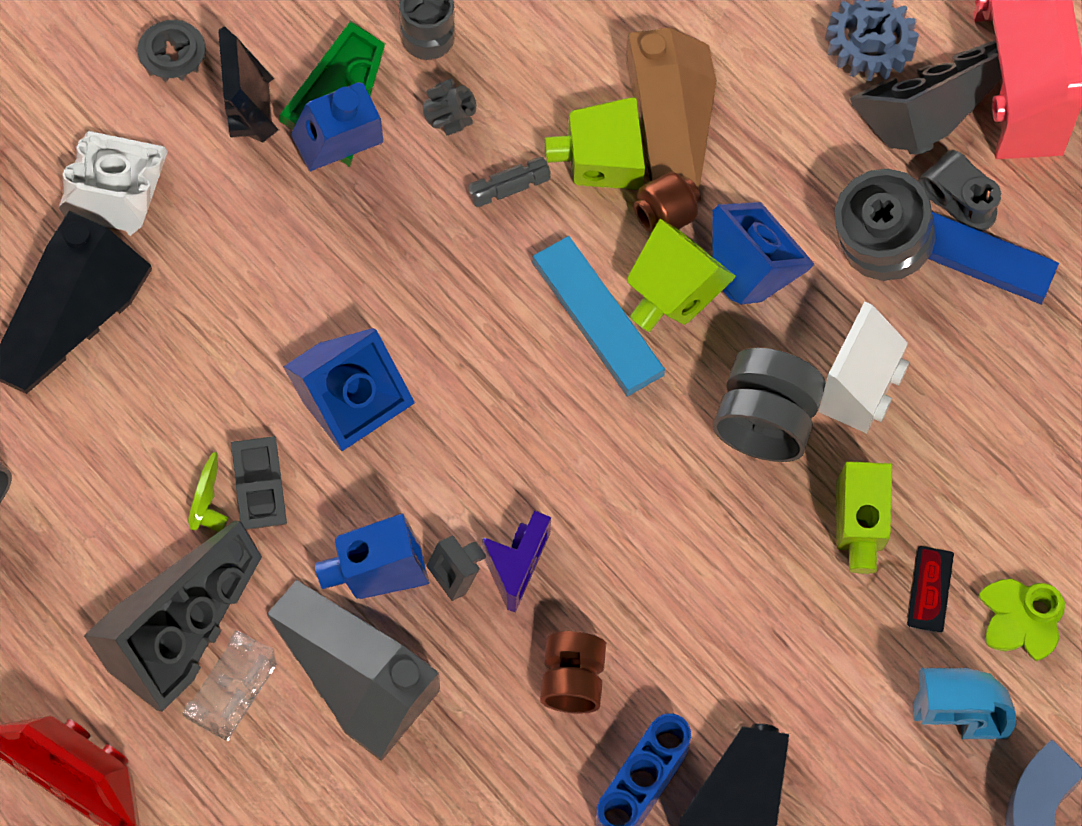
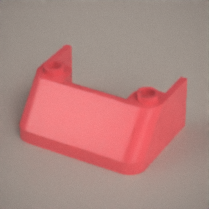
[973,0,1082,159]

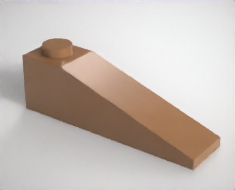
[626,28,717,190]

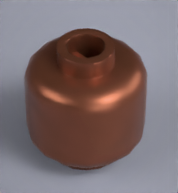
[634,172,701,232]

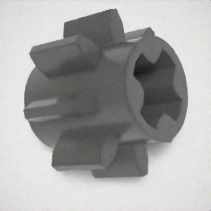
[423,79,476,136]

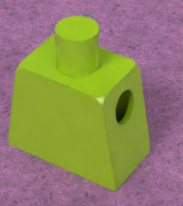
[544,97,645,190]
[627,219,736,332]
[836,462,892,574]

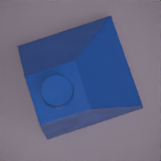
[712,202,814,305]
[283,328,415,451]

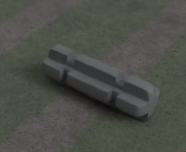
[468,157,551,207]

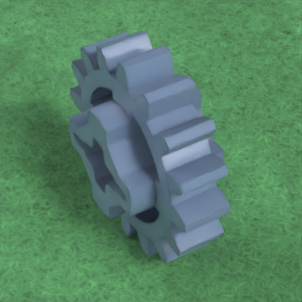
[825,0,919,81]

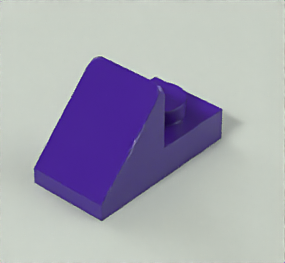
[482,511,551,613]

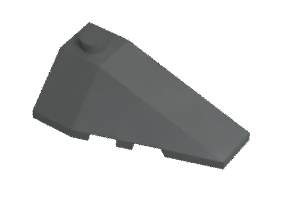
[850,40,1002,154]

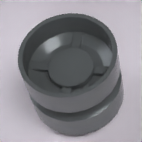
[713,348,826,462]

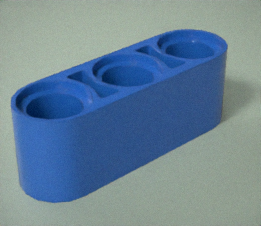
[595,714,691,826]

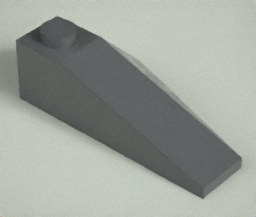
[84,521,262,712]
[267,580,440,761]

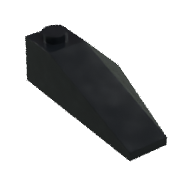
[0,211,152,394]

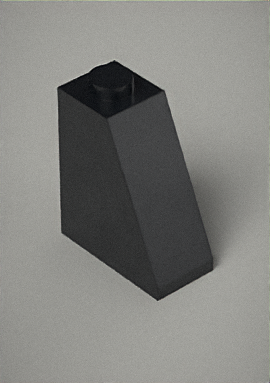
[679,724,789,826]

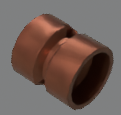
[540,631,607,714]

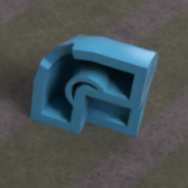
[913,668,1016,739]

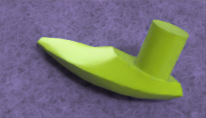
[188,452,229,532]

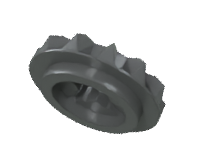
[138,20,206,83]

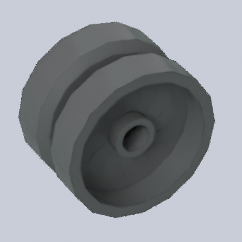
[834,168,936,281]

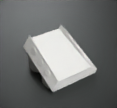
[58,131,168,236]

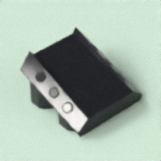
[218,26,279,142]

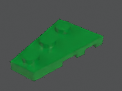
[279,21,386,167]

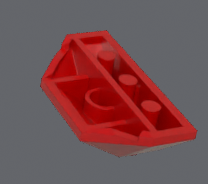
[0,715,140,826]

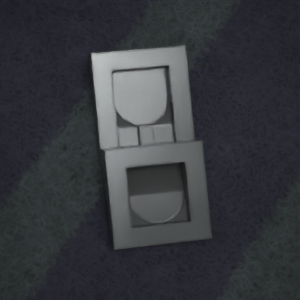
[231,436,287,530]

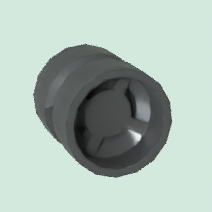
[399,0,455,60]

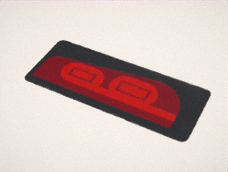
[907,546,954,633]

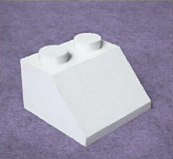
[818,301,910,434]

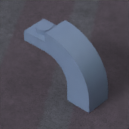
[1005,740,1082,826]

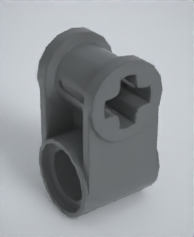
[918,150,1002,231]

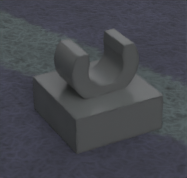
[426,535,486,601]

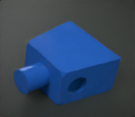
[291,82,383,172]
[315,514,430,599]

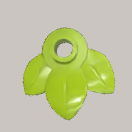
[978,579,1065,661]

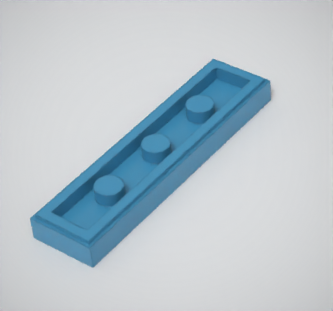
[532,236,665,397]

